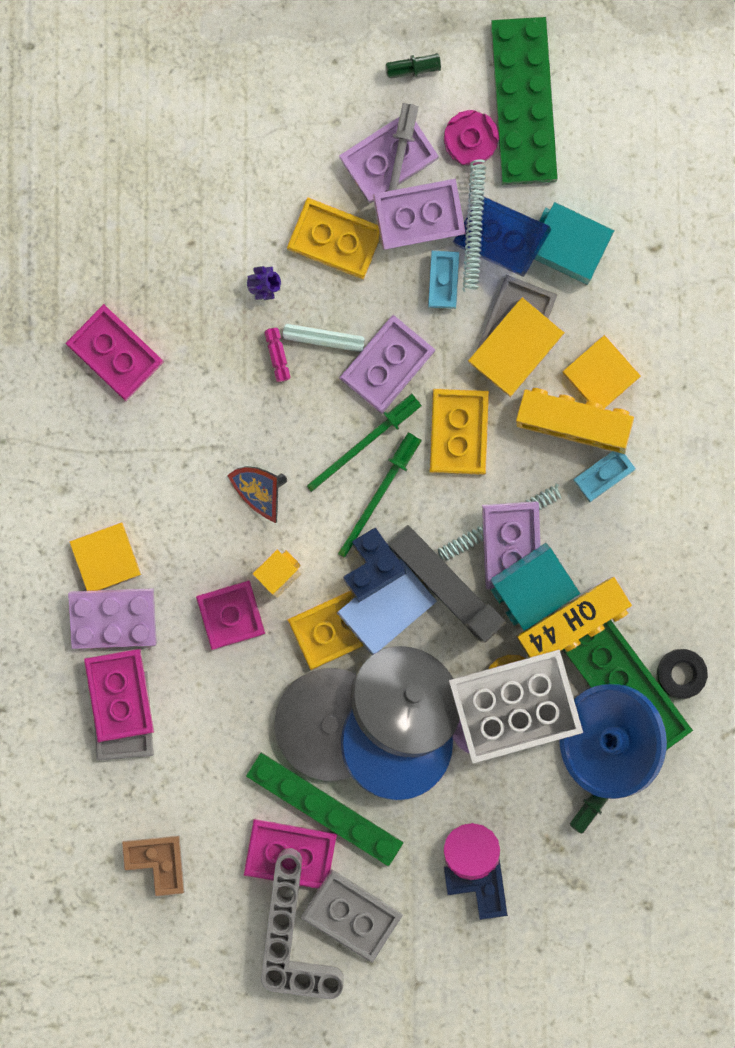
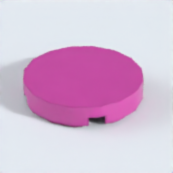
[444,110,499,166]
[444,823,500,880]

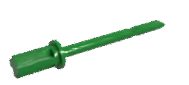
[306,393,422,492]
[338,432,422,558]

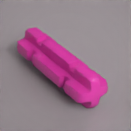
[264,328,291,382]

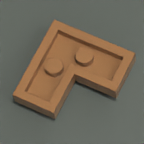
[122,835,185,896]

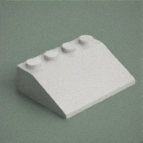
[449,650,583,764]

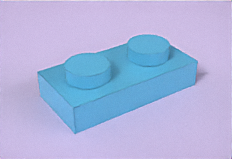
[428,251,459,309]
[573,451,636,502]

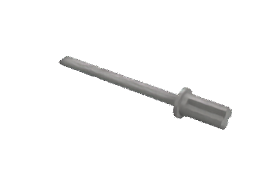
[379,103,419,244]

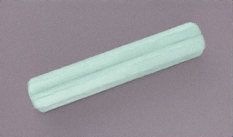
[283,324,365,352]

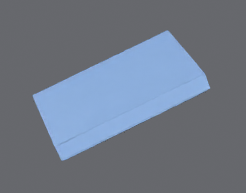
[337,559,437,655]

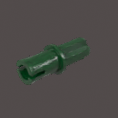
[385,53,441,79]
[570,794,608,834]

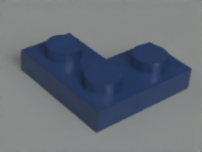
[343,527,406,602]
[443,859,508,920]

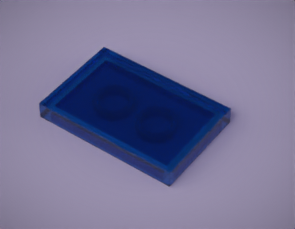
[453,196,552,277]

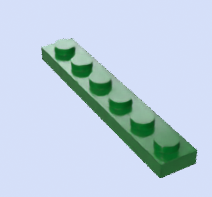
[246,752,404,867]

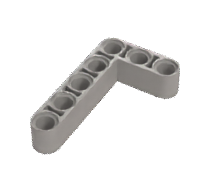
[261,848,344,999]

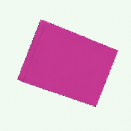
[65,304,164,401]
[84,649,154,742]
[244,819,337,889]

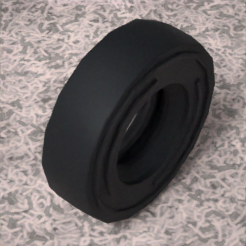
[657,649,708,699]

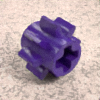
[247,266,281,300]

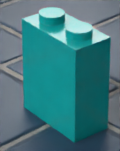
[527,202,615,285]
[490,543,581,631]

